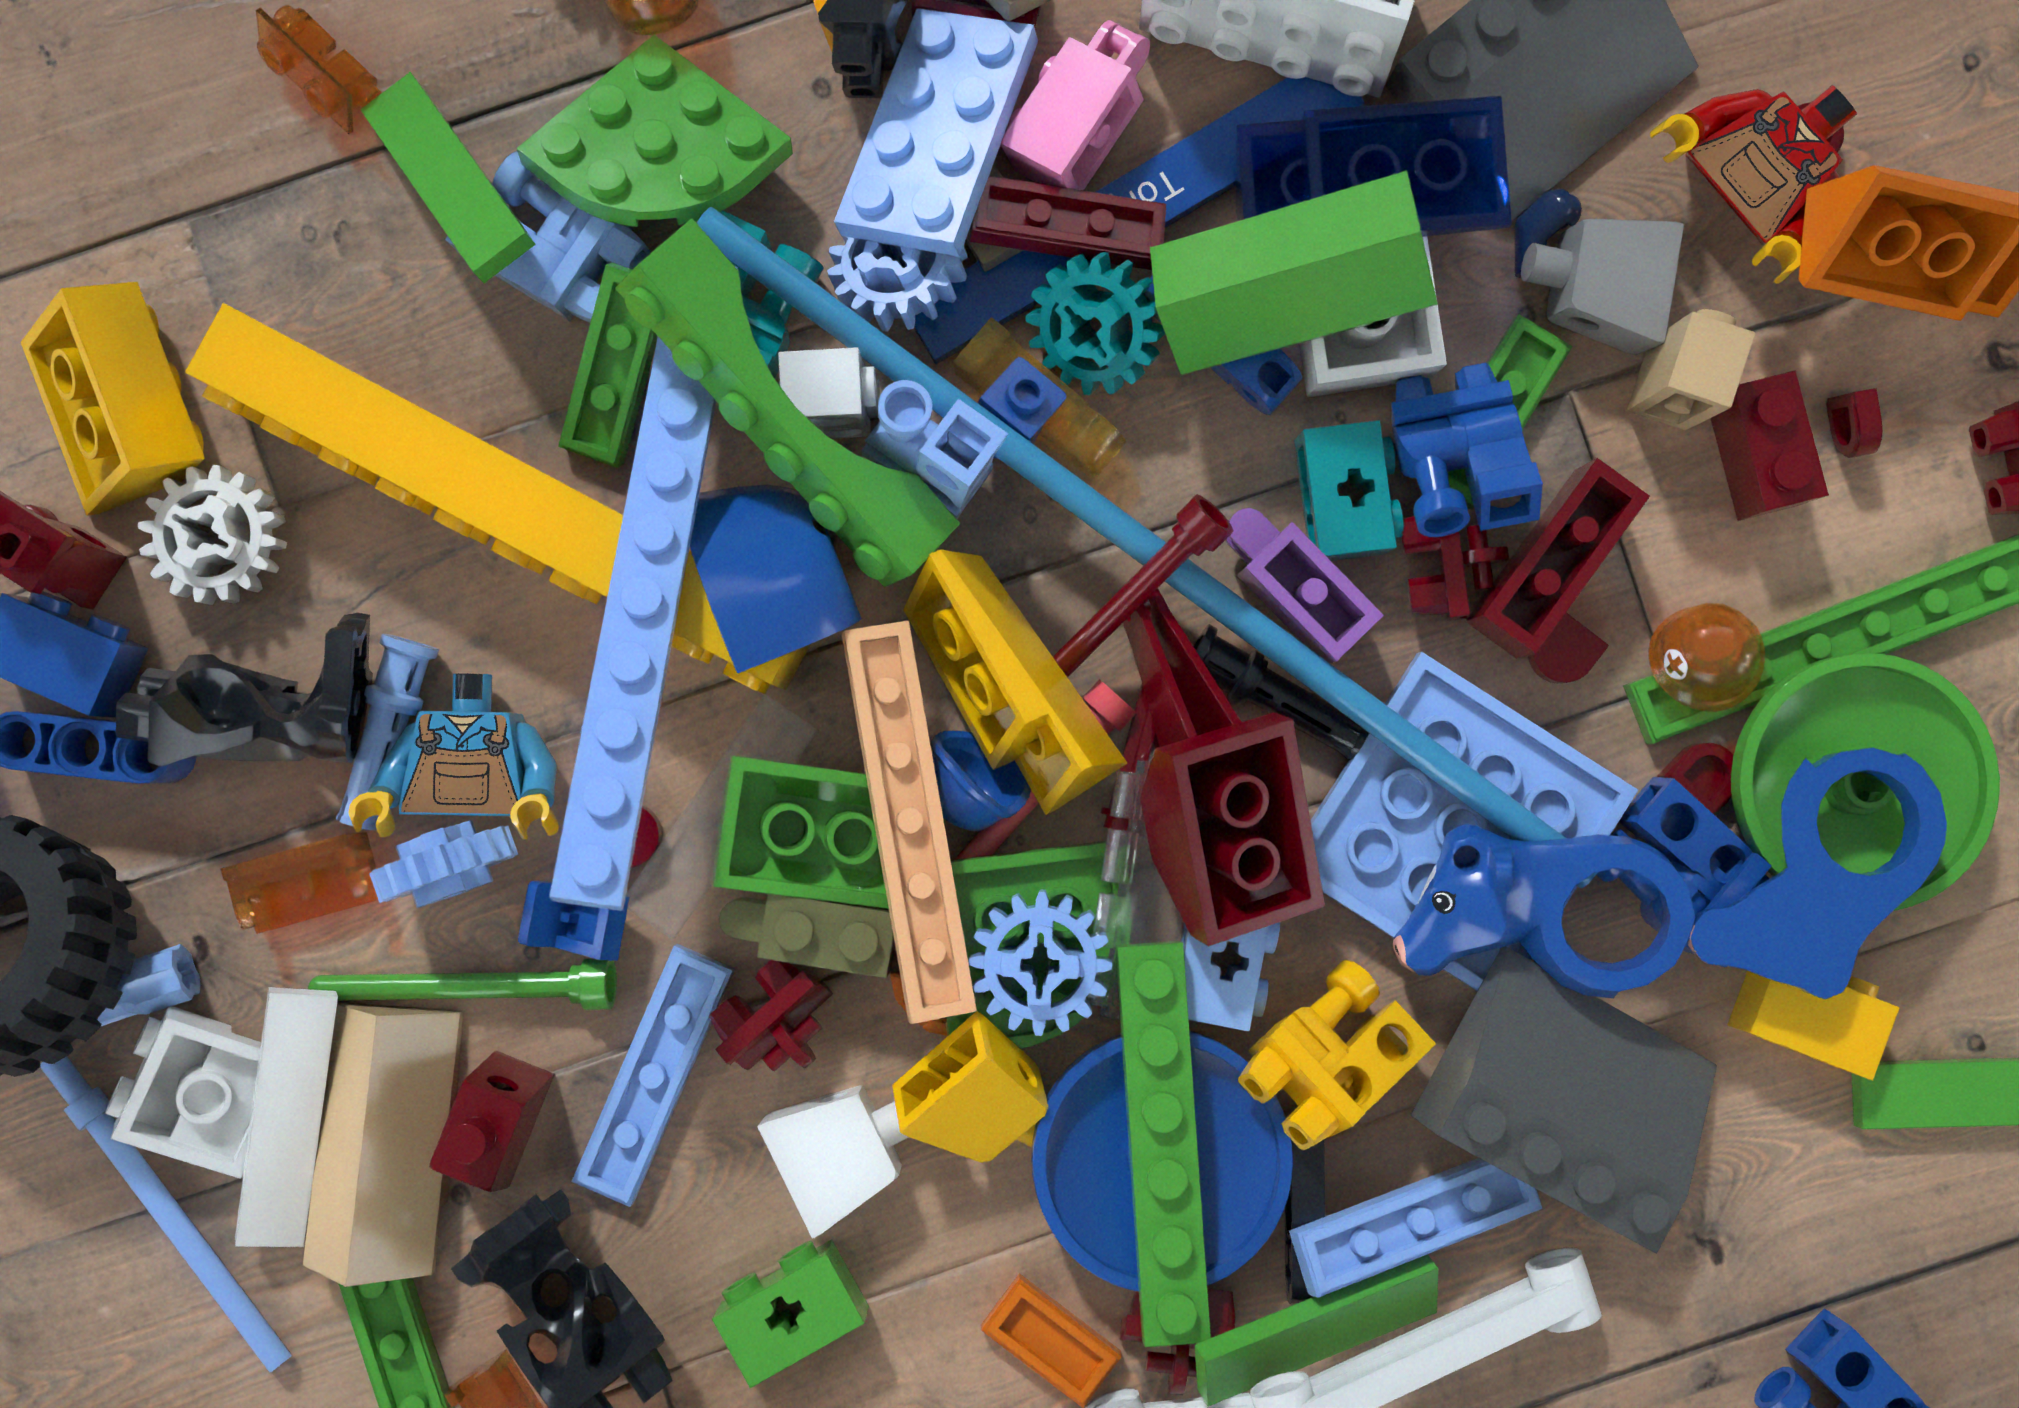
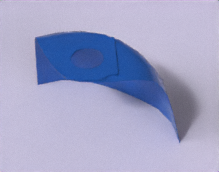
[690,485,862,674]

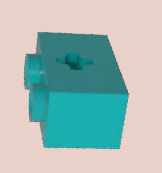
[1294,420,1404,561]

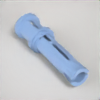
[336,633,439,830]

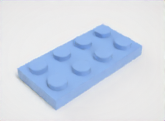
[834,8,1038,257]

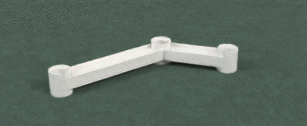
[1085,1248,1602,1408]

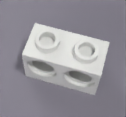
[778,347,880,439]

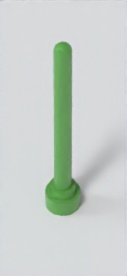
[308,958,617,1010]

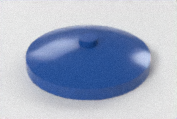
[1031,1031,1293,1292]

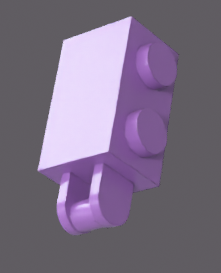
[1226,508,1384,663]

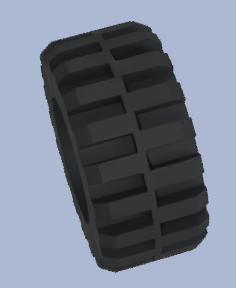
[0,815,137,1077]

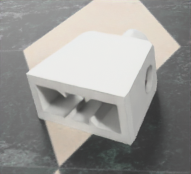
[757,1085,909,1239]

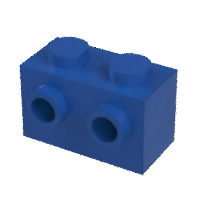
[0,591,149,718]

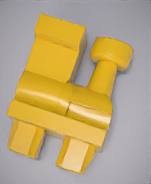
[1238,960,1436,1150]

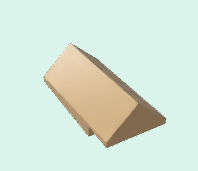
[303,1002,463,1287]

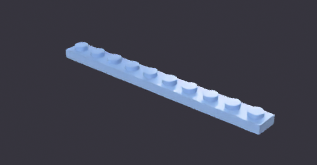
[549,267,738,911]

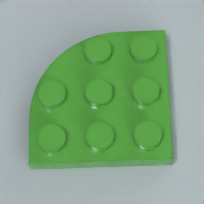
[516,35,793,227]
[945,839,1128,1049]

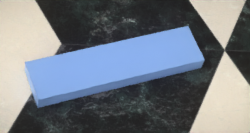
[571,944,735,1207]
[1289,1158,1543,1298]

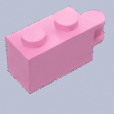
[1000,20,1150,191]

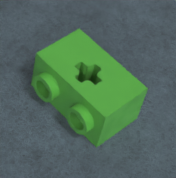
[712,1239,869,1388]

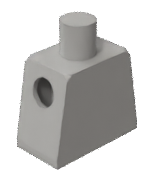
[1521,219,1684,355]

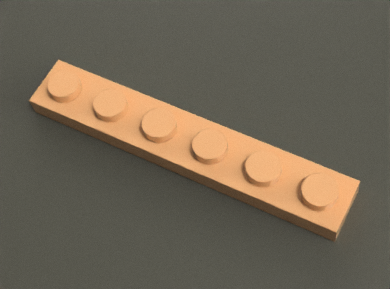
[842,620,977,1024]

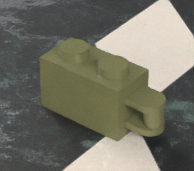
[719,894,895,979]

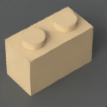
[1626,309,1756,431]

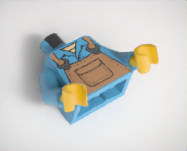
[348,673,559,840]

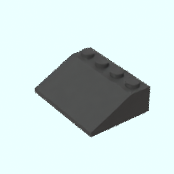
[1385,0,1699,227]
[1411,946,1717,1254]

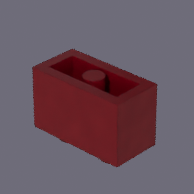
[1710,370,1829,521]

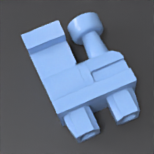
[445,151,651,323]
[862,380,1008,519]

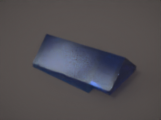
[1236,96,1512,237]

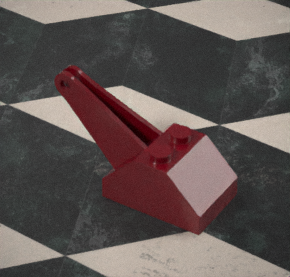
[1123,589,1325,947]

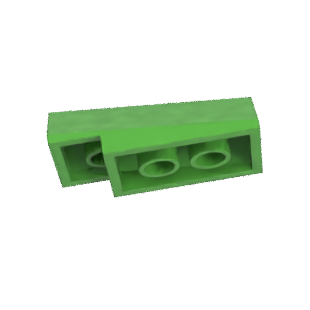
[1150,171,1438,375]

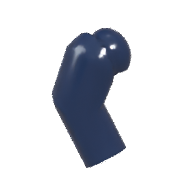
[1515,189,1582,278]

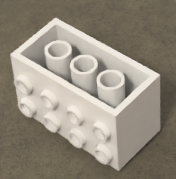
[1139,0,1414,98]

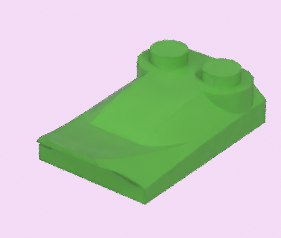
[712,755,945,909]

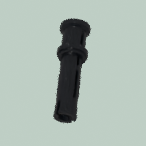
[1193,624,1369,760]

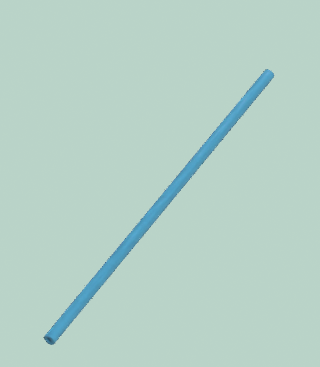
[697,207,1598,889]

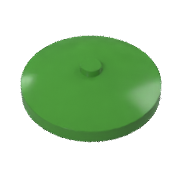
[1731,654,2000,911]

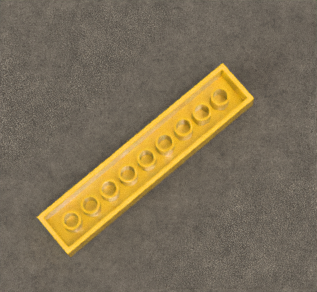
[185,303,810,694]

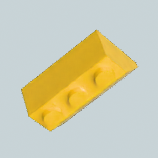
[20,282,205,516]

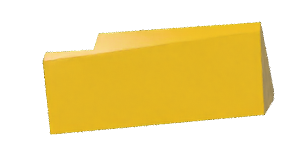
[903,550,1127,815]

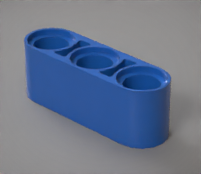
[0,711,197,784]

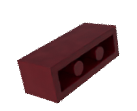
[1465,458,1650,659]

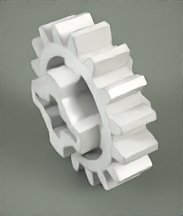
[138,465,287,605]

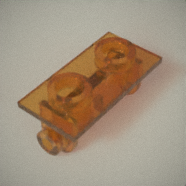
[256,5,382,134]

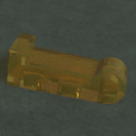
[953,317,1127,479]

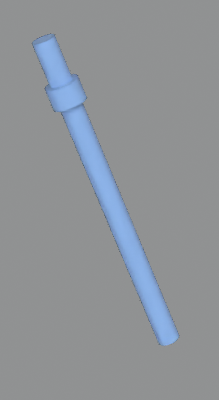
[40,1056,292,1373]

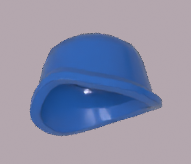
[931,731,1031,831]

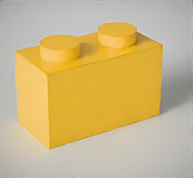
[1727,971,1900,1081]

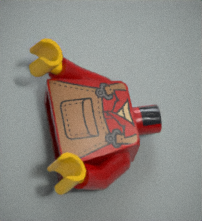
[1650,85,1857,284]

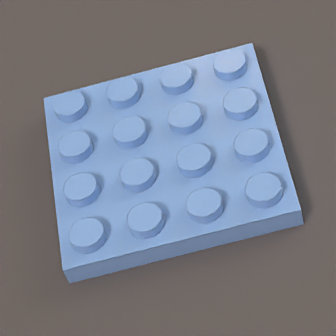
[1310,652,1638,991]

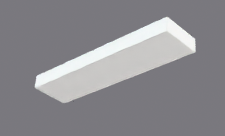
[235,987,338,1247]

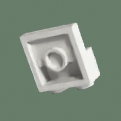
[105,1006,261,1179]

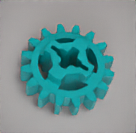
[1026,252,1165,395]

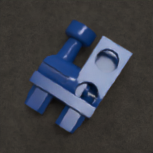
[1391,363,1543,537]
[1596,777,1771,968]
[1754,1308,1929,1408]

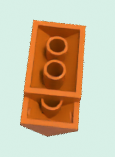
[1798,165,2019,321]

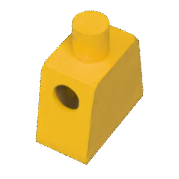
[892,1011,1049,1163]

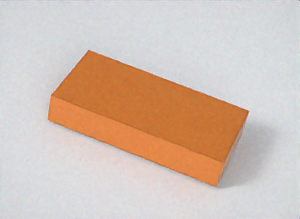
[981,1273,1122,1408]

